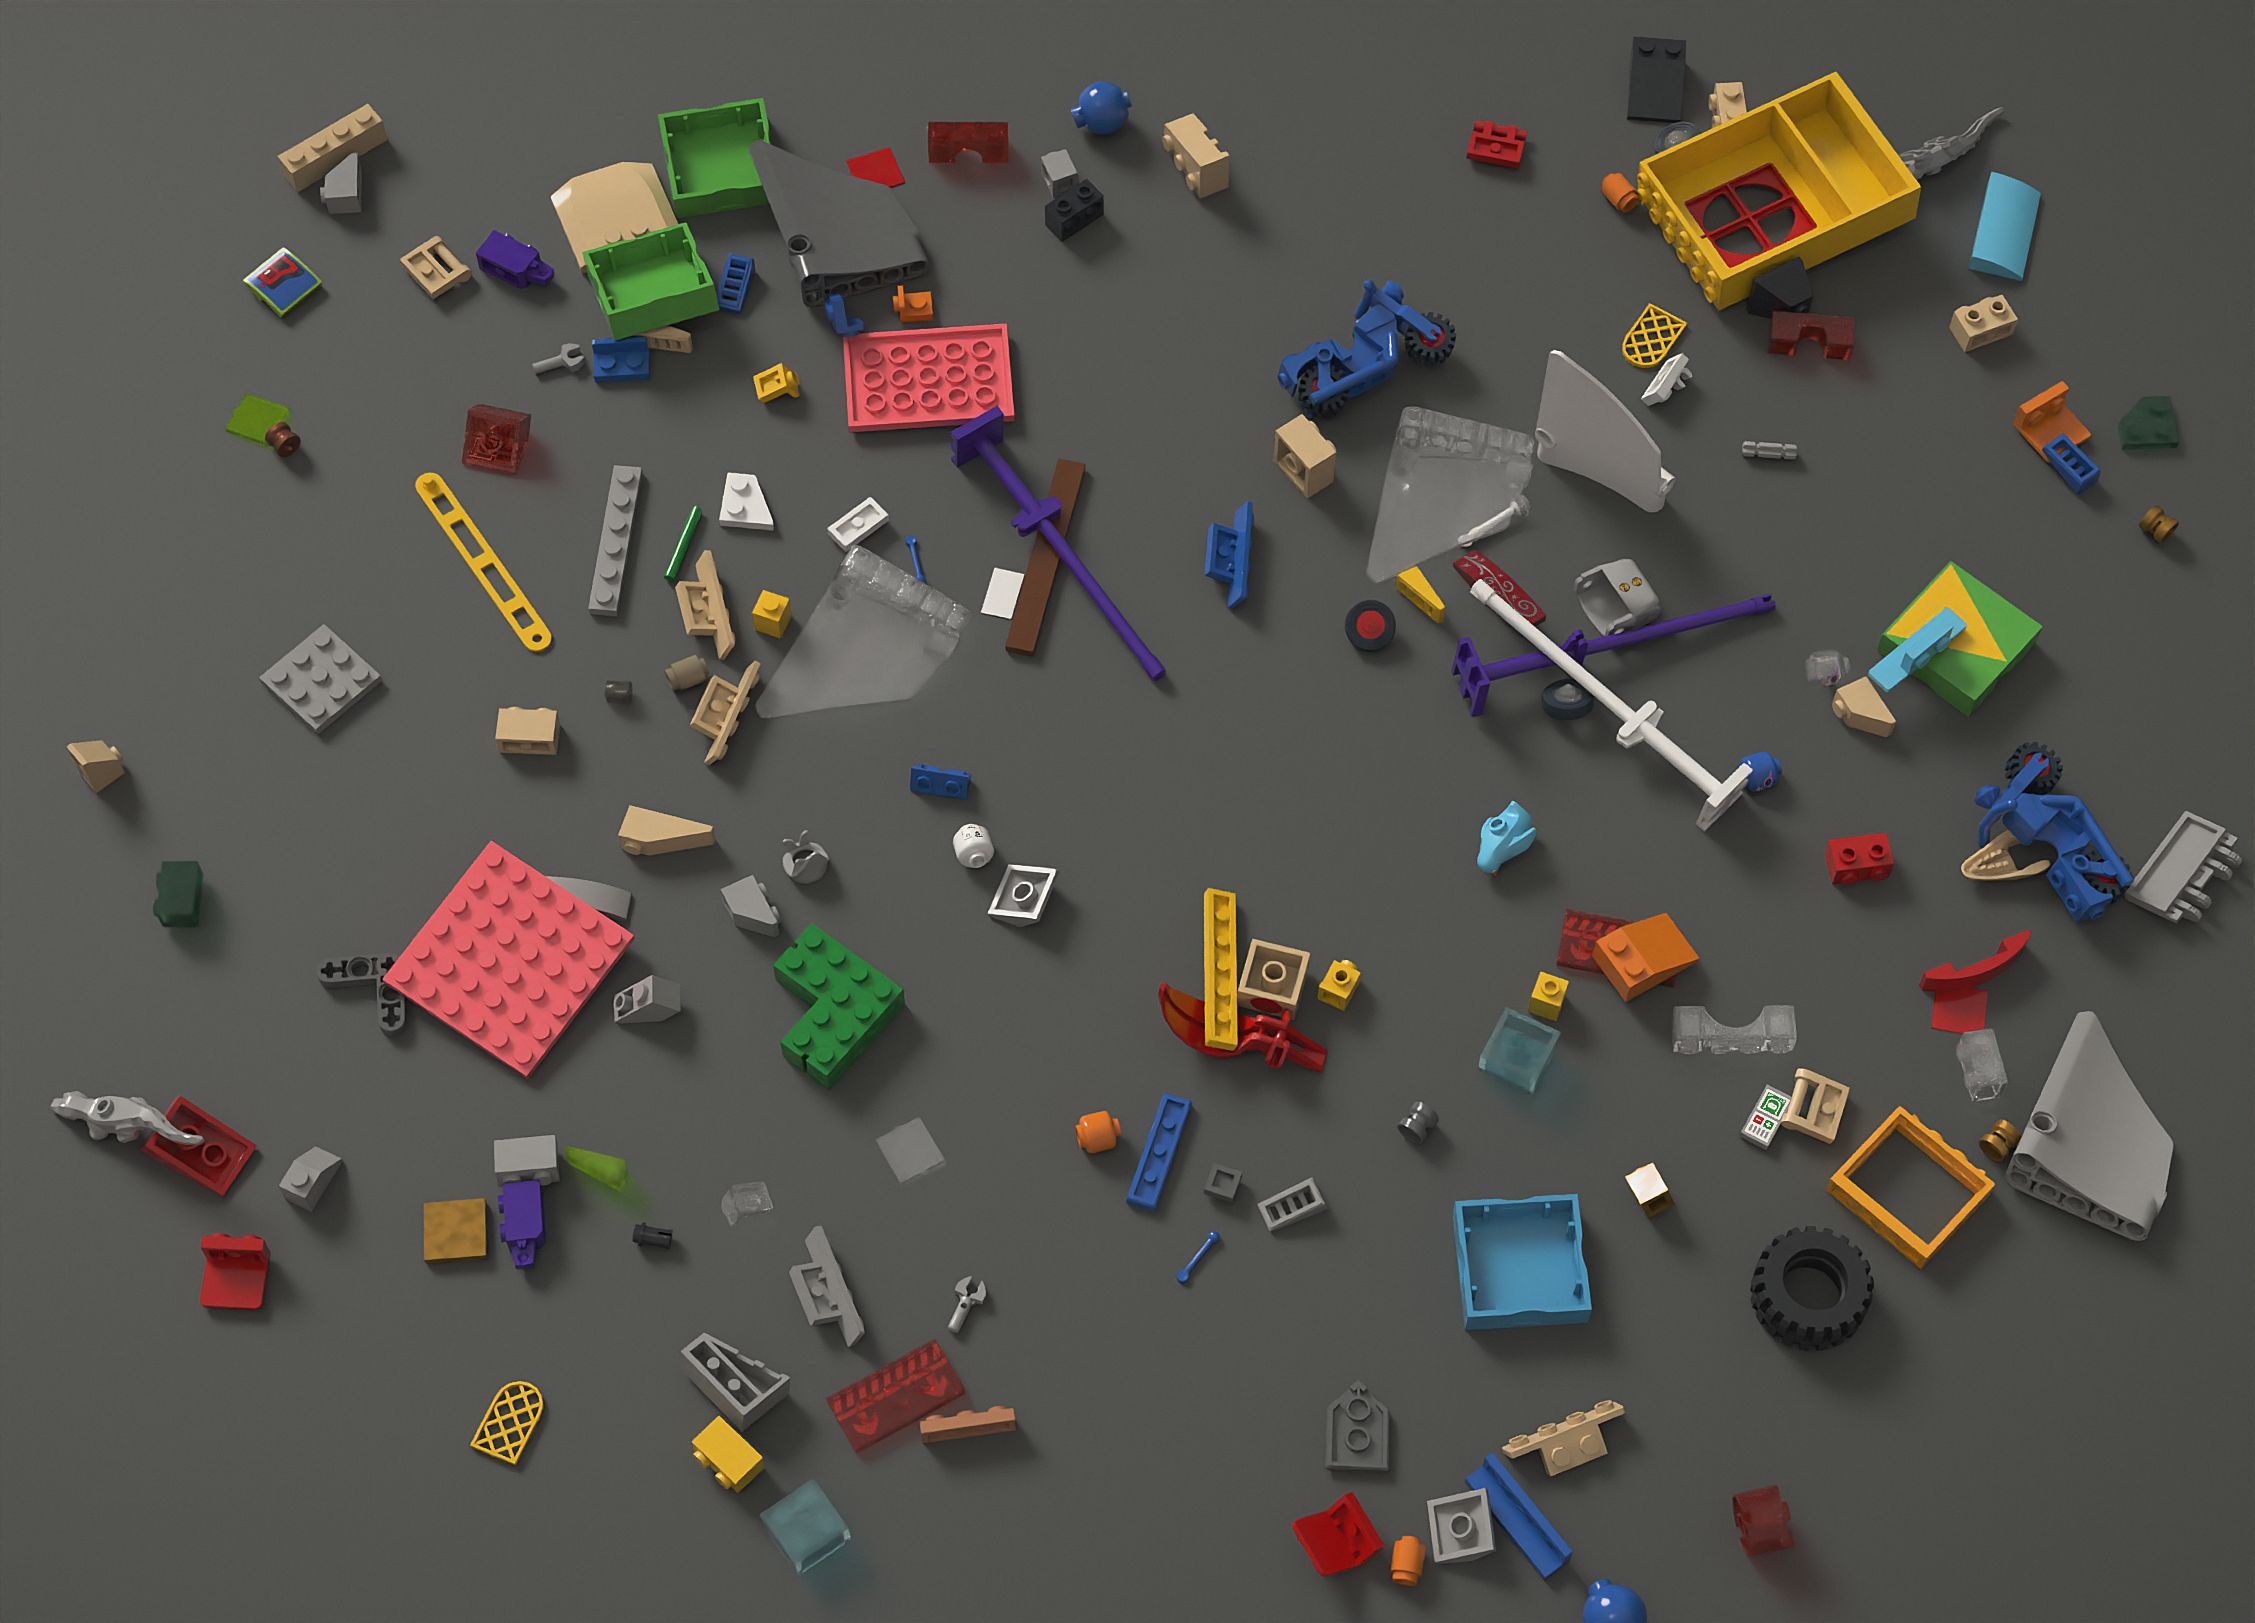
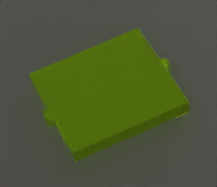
[225,393,290,446]

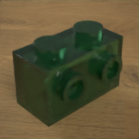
[153,861,204,927]

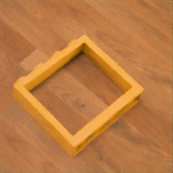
[1826,1106,1995,1269]

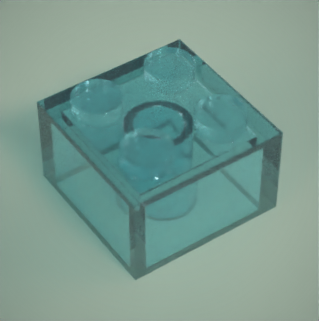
[1478,1007,1561,1095]
[760,1478,851,1576]

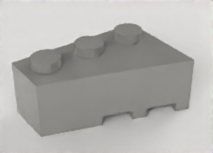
[679,1333,791,1432]

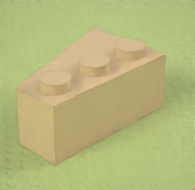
[1162,113,1230,199]

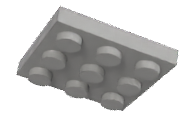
[259,624,382,735]

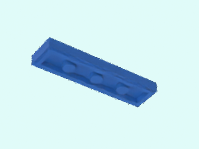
[1126,1093,1192,1212]

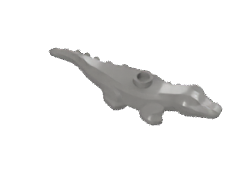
[1898,107,2004,180]
[50,1091,205,1145]

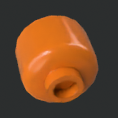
[1075,1111,1121,1153]

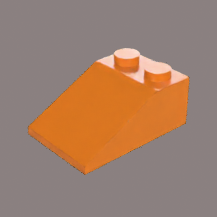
[1592,913,1700,1002]

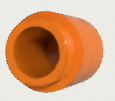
[1601,173,1640,213]
[1390,1536,1426,1586]

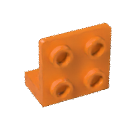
[2013,381,2091,463]

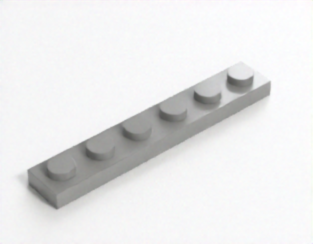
[588,465,643,617]

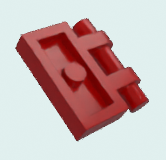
[1466,120,1527,169]

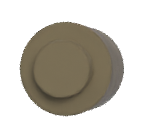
[664,655,709,691]

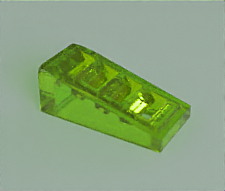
[565,1146,628,1191]

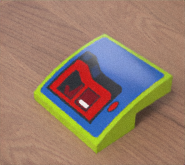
[242,248,322,318]

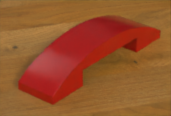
[1919,930,2031,992]

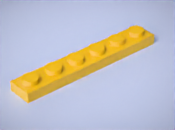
[1204,888,1238,1051]

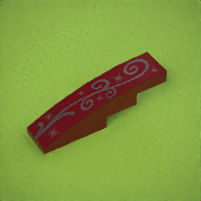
[1453,550,1546,627]

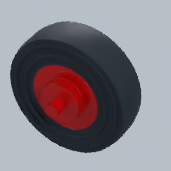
[1345,600,1396,651]

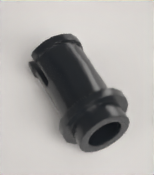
[632,1222,673,1249]

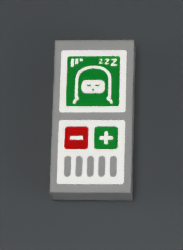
[1739,1084,1792,1151]

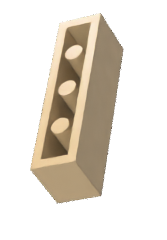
[277,104,387,193]

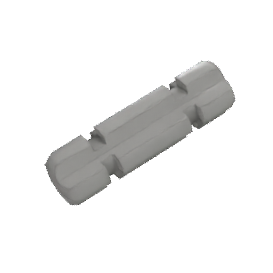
[1742,441,1797,460]

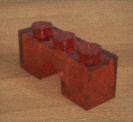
[928,122,1009,163]
[1768,311,1855,361]

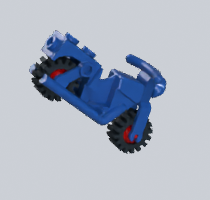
[1277,280,1456,418]
[1974,742,2134,923]

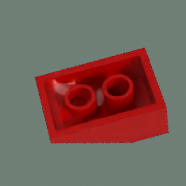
[140,1095,257,1197]

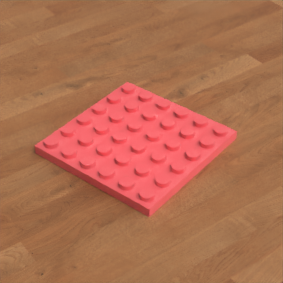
[383,841,635,1079]

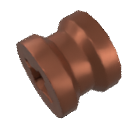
[265,422,301,457]

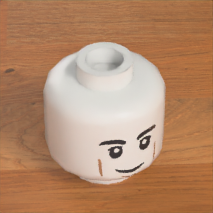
[953,824,994,868]

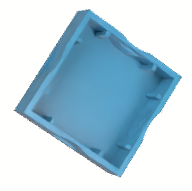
[1452,1194,1592,1330]

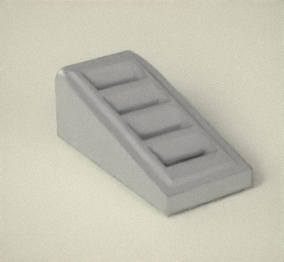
[1257,1177,1328,1232]

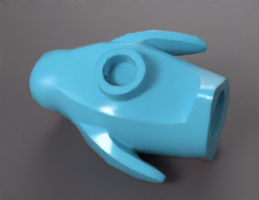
[1477,801,1537,876]

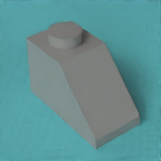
[320,153,362,214]
[279,1146,343,1212]

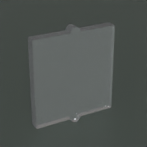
[876,1117,945,1185]

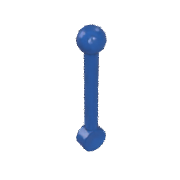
[905,535,926,585]
[1176,1231,1220,1283]

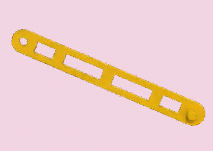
[415,473,552,652]

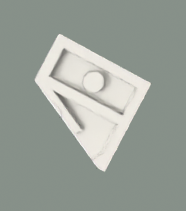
[719,473,774,530]

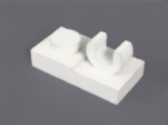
[1641,353,1692,406]

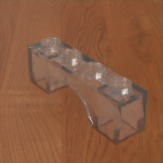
[1670,1005,1797,1055]

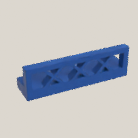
[1465,1452,1573,1581]

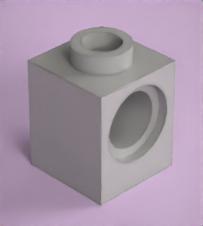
[1041,149,1078,197]

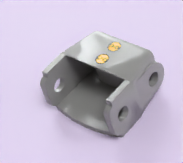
[1573,559,1661,637]

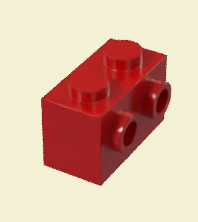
[1824,833,1894,885]

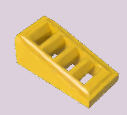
[1395,565,1445,624]

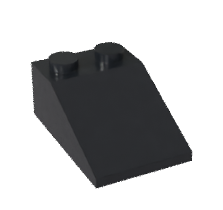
[1627,37,1686,123]

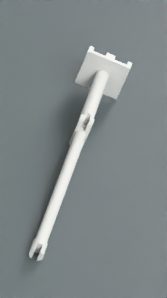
[1470,579,1753,832]

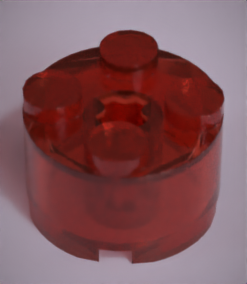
[1732,1485,1794,1557]

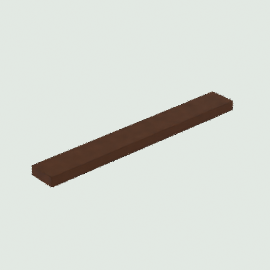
[1005,458,1086,657]

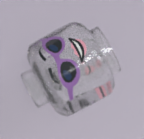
[1805,649,1850,688]

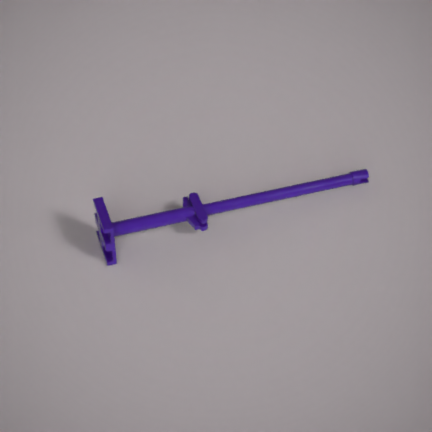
[951,405,1166,681]
[1451,594,1775,717]

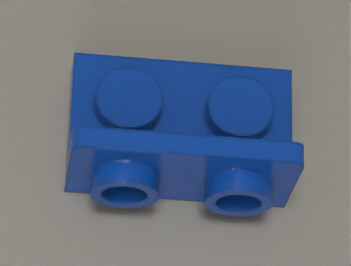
[592,336,650,383]

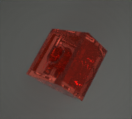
[462,403,532,474]

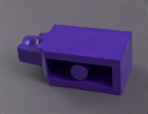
[476,230,555,289]
[498,1180,546,1270]

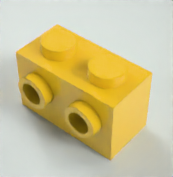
[691,1416,765,1493]

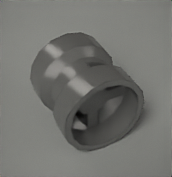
[1397,1102,1439,1144]

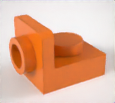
[893,285,933,323]

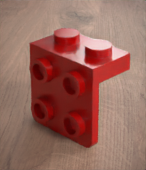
[200,1233,271,1310]
[1292,1492,1385,1578]

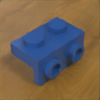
[824,292,865,337]

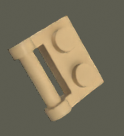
[400,236,472,299]
[1781,1069,1850,1144]

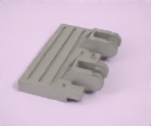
[2124,811,2242,924]

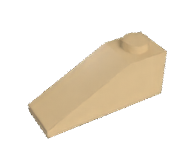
[618,805,716,855]

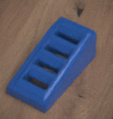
[716,254,756,314]
[2042,433,2101,495]

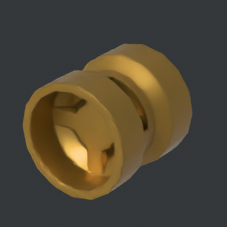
[2139,505,2179,544]
[1978,1119,2021,1162]

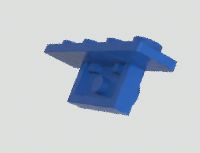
[1204,501,1254,609]

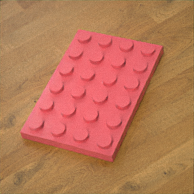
[843,324,1015,432]

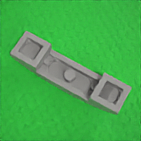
[545,876,632,921]

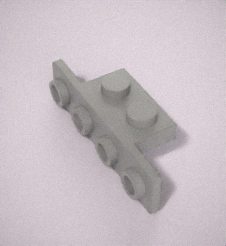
[789,1226,865,1347]

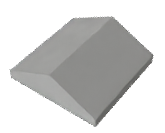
[988,864,1060,927]
[1427,1488,1496,1564]

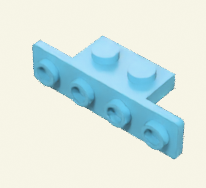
[1868,607,1967,692]

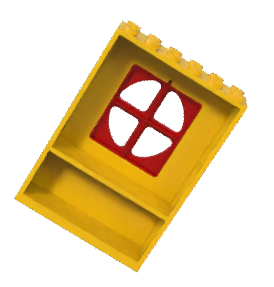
[1637,72,1921,311]

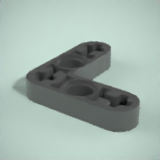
[316,953,407,1037]

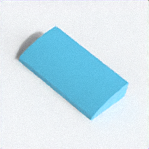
[1968,172,2041,281]

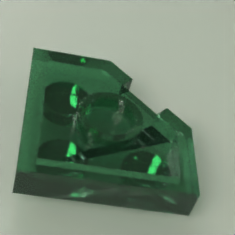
[2118,396,2179,450]

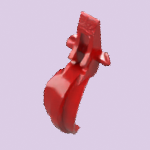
[1158,982,1327,1073]

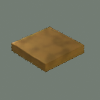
[424,1198,487,1264]

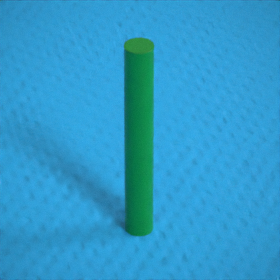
[664,506,703,582]

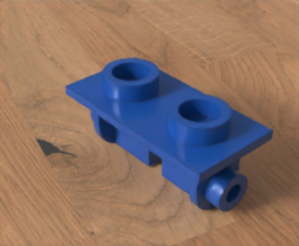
[910,763,971,800]

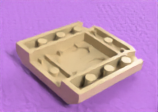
[551,162,678,274]

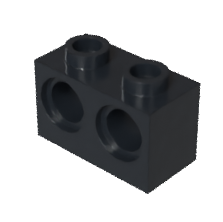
[1045,179,1104,242]

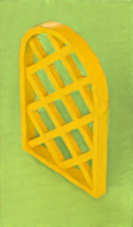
[1622,303,1687,368]
[470,1381,544,1466]

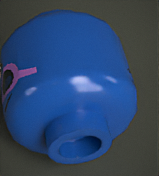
[1736,751,1782,792]

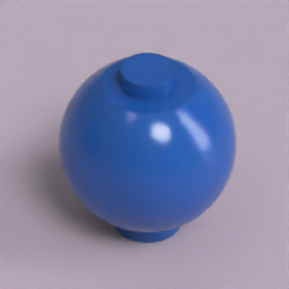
[1071,81,1132,135]
[1583,1579,1647,1623]

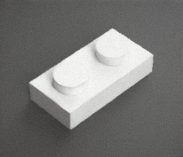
[827,497,889,552]

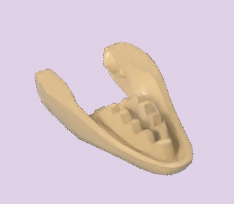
[1961,830,2051,881]

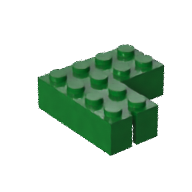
[773,923,905,1090]

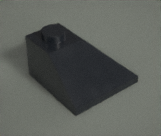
[1746,257,1813,322]

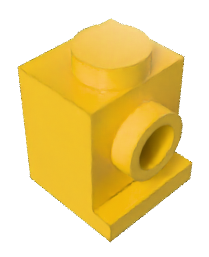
[1318,960,1361,1011]

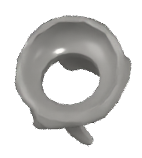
[782,830,829,884]

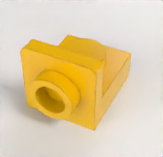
[753,363,800,403]

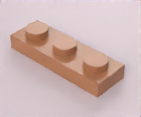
[920,1406,1016,1443]

